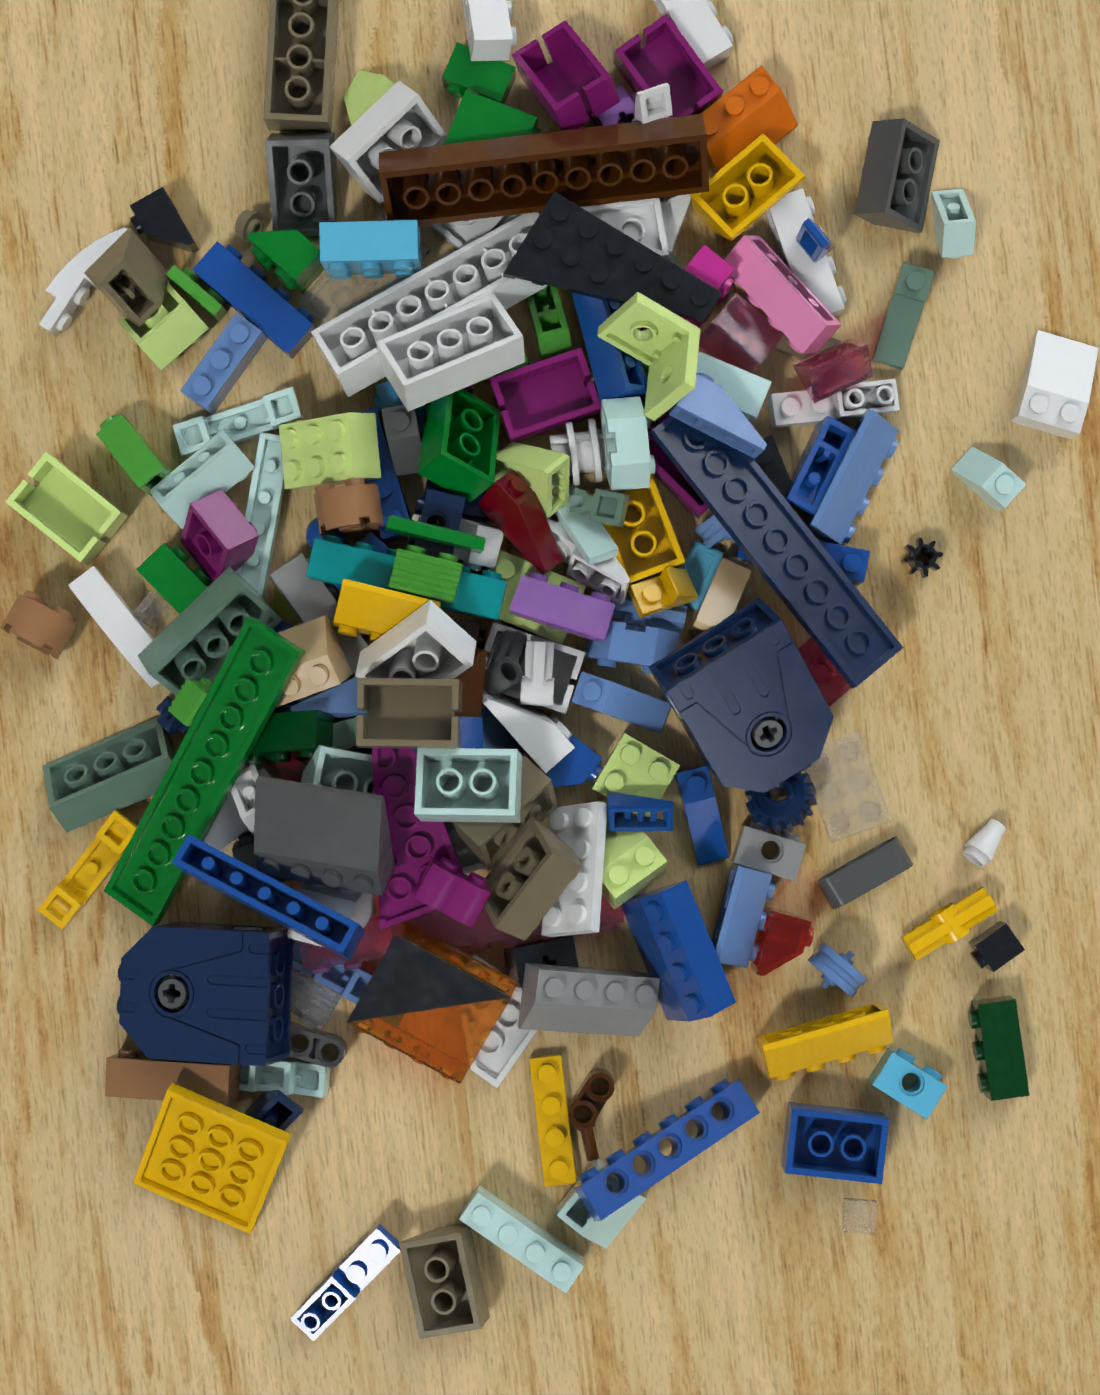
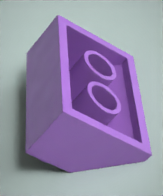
[509,572,616,643]

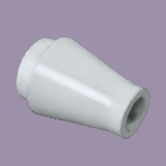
[962,819,1006,868]

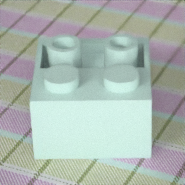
[557,1159,647,1249]

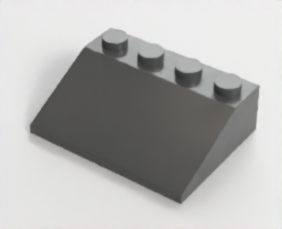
[254,776,395,895]

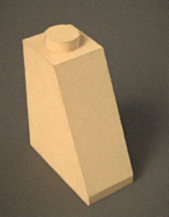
[689,556,751,634]

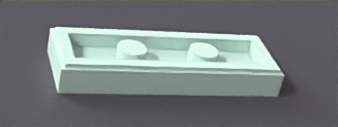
[554,484,619,566]

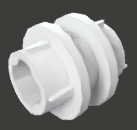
[549,419,606,486]

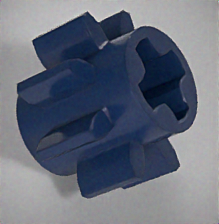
[156,696,190,735]

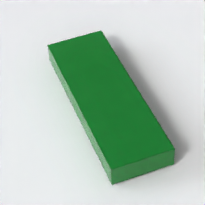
[385,515,486,554]

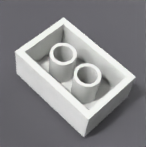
[329,81,447,204]
[355,600,477,679]

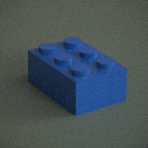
[781,1102,889,1184]

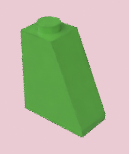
[96,413,172,496]

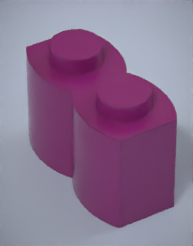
[413,857,491,927]

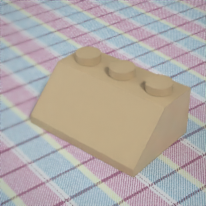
[275,614,353,708]

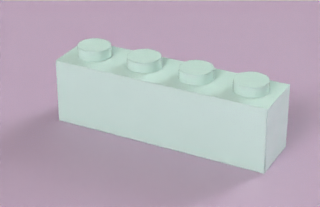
[459,1185,584,1293]

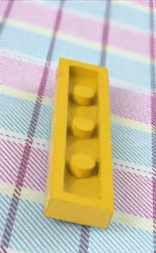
[529,1054,576,1187]

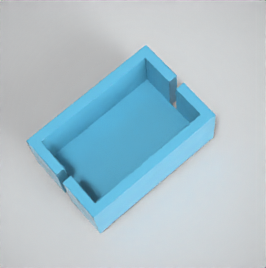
[319,220,422,280]

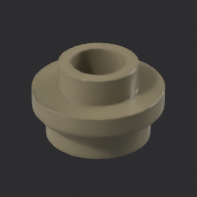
[235,210,264,242]

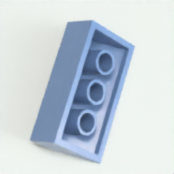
[806,408,899,545]

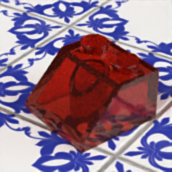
[750,906,814,976]

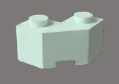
[601,396,655,491]

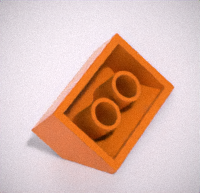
[700,66,798,174]

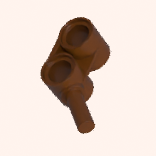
[568,1068,614,1161]

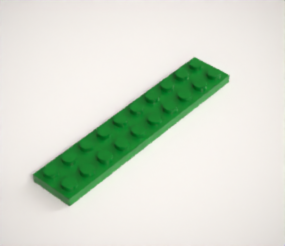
[104,617,305,926]

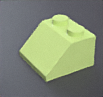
[117,283,209,370]

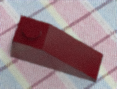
[477,470,563,575]

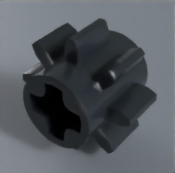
[901,537,943,578]

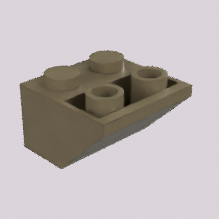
[84,228,169,327]

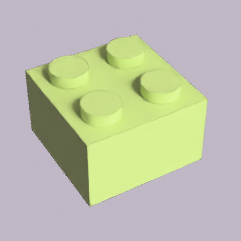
[591,733,680,817]

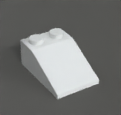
[1010,330,1099,439]
[482,689,575,773]

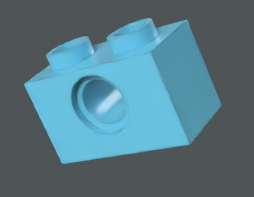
[868,1048,948,1119]

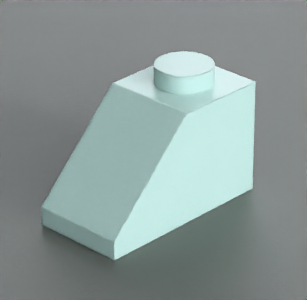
[931,189,976,259]
[950,446,1026,512]

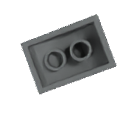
[265,132,337,236]

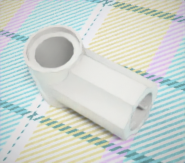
[520,641,555,707]

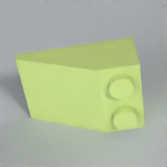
[602,799,668,910]

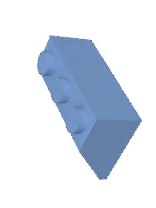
[711,863,776,968]

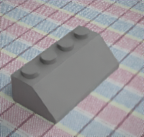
[518,963,660,1037]

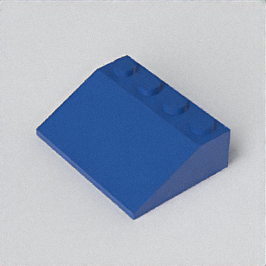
[621,880,736,1022]

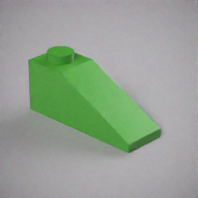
[526,286,572,360]

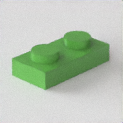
[166,265,227,322]

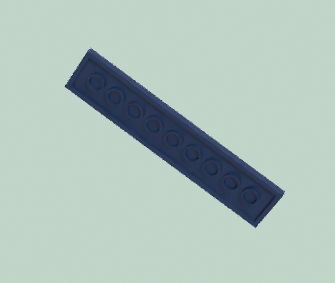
[649,416,904,689]

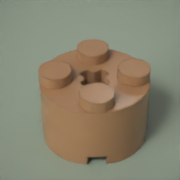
[314,478,384,536]
[0,590,77,660]

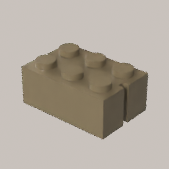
[356,678,462,749]

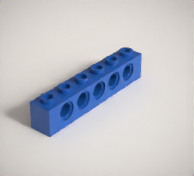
[573,1079,760,1221]

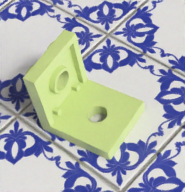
[597,292,700,421]

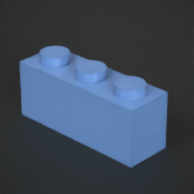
[180,313,267,415]

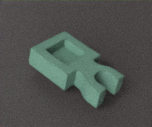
[569,488,630,527]

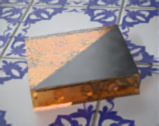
[347,921,517,1084]

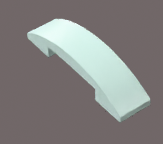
[172,387,303,456]

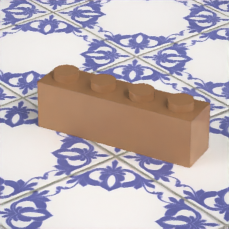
[105,1048,240,1105]

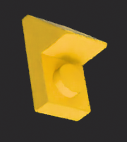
[628,567,698,618]

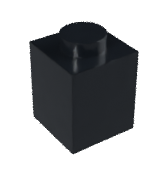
[969,921,1025,972]

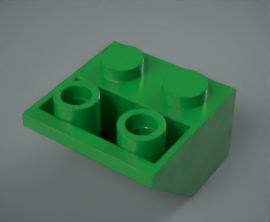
[247,230,324,294]

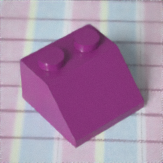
[180,489,259,582]

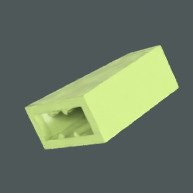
[494,442,570,519]

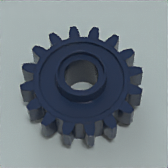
[745,772,817,833]

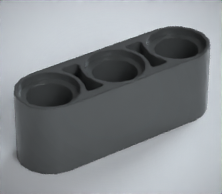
[817,836,913,909]
[289,1021,347,1068]

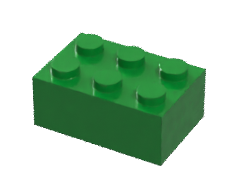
[418,389,501,502]

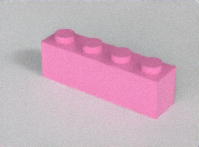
[724,235,841,354]

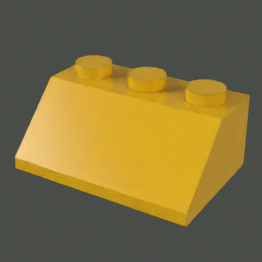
[690,133,806,241]
[332,578,441,642]

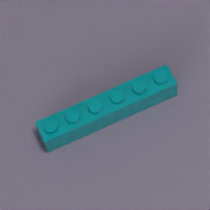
[306,535,507,621]

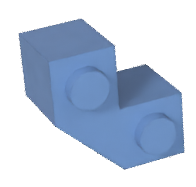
[585,621,680,674]

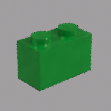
[442,42,516,104]
[136,543,211,614]

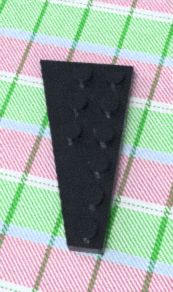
[503,191,722,323]

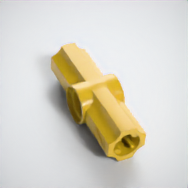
[901,887,998,961]

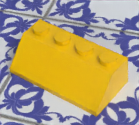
[756,1002,894,1081]

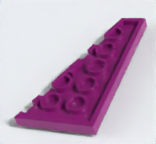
[372,748,464,930]

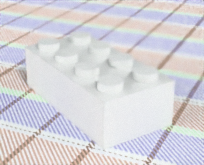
[376,293,525,412]

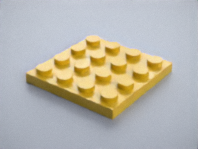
[133,1082,292,1234]

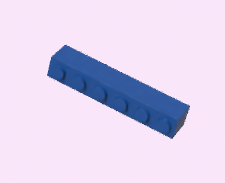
[172,834,366,961]

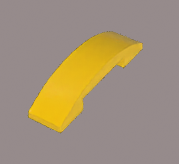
[37,810,137,930]

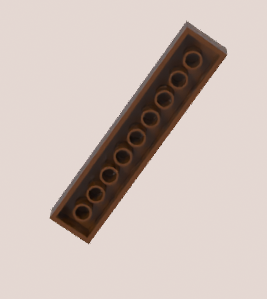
[379,114,709,226]

